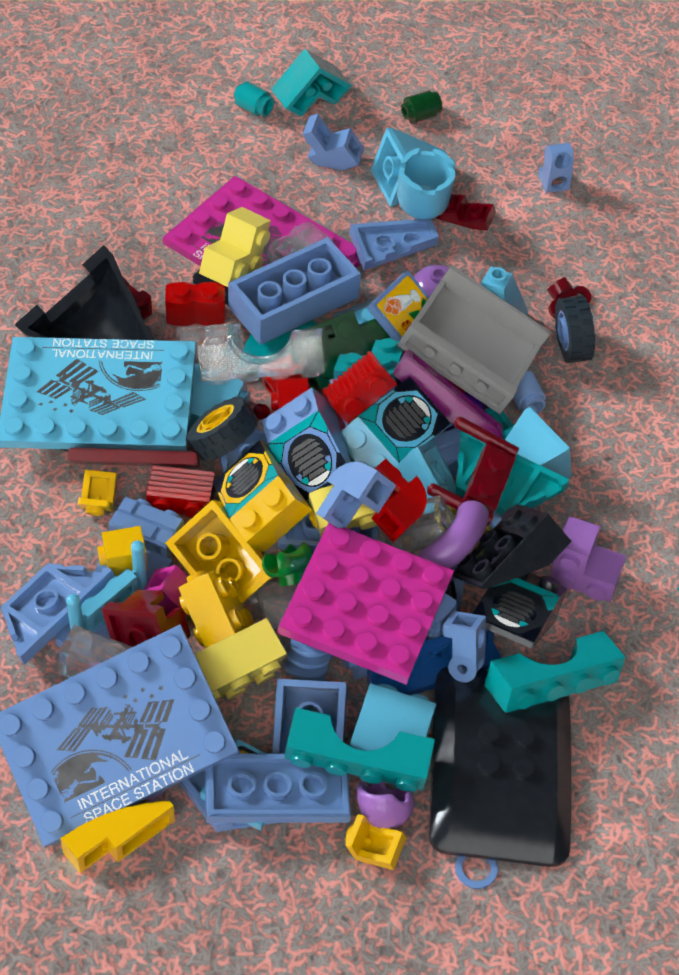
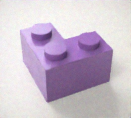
[550,516,626,602]

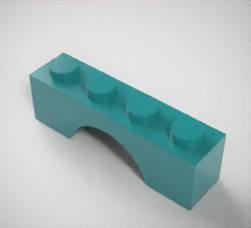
[484,631,626,713]
[284,707,435,792]

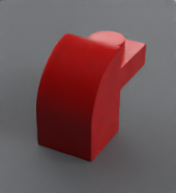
[371,459,427,543]

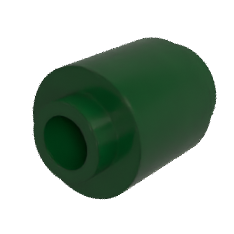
[401,90,443,123]

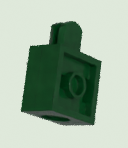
[291,310,390,390]

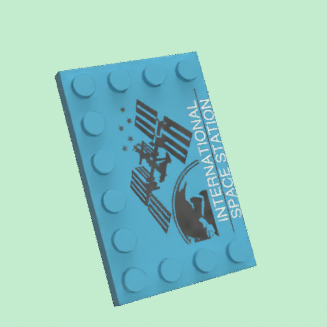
[0,337,197,451]

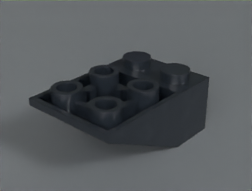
[452,504,572,590]

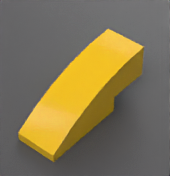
[60,801,175,873]

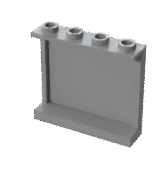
[397,265,551,414]

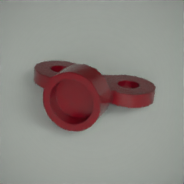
[547,277,592,319]

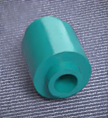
[233,81,275,117]

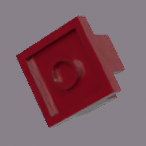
[101,590,191,655]

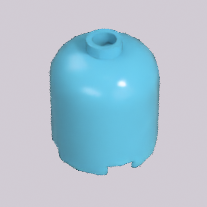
[397,148,456,220]

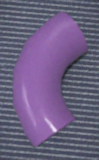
[418,501,489,569]

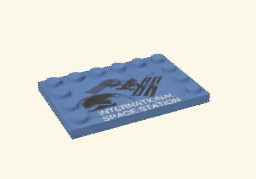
[0,625,240,847]

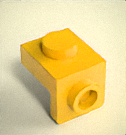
[78,470,118,516]
[346,814,407,870]

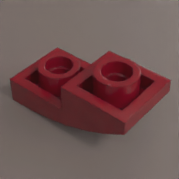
[435,194,496,231]

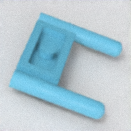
[66,540,147,643]

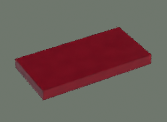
[68,448,200,468]

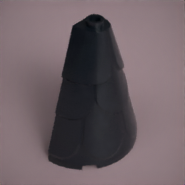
[14,245,154,340]

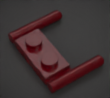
[427,416,519,526]

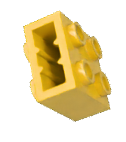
[178,570,254,648]

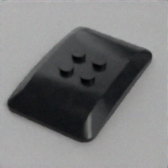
[428,667,571,867]

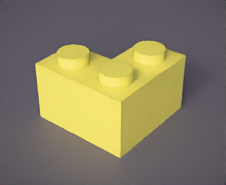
[199,207,271,287]

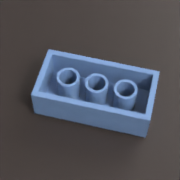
[228,237,361,345]

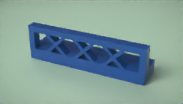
[366,629,502,695]

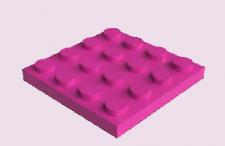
[277,522,454,685]

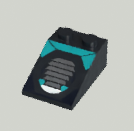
[472,573,567,649]

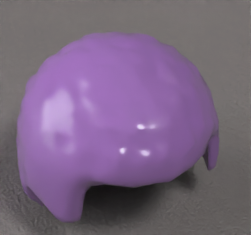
[356,780,415,829]

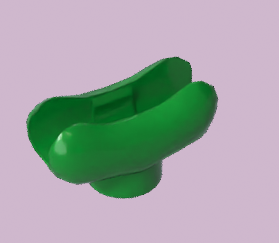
[262,542,313,587]

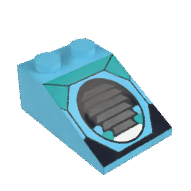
[341,376,451,469]

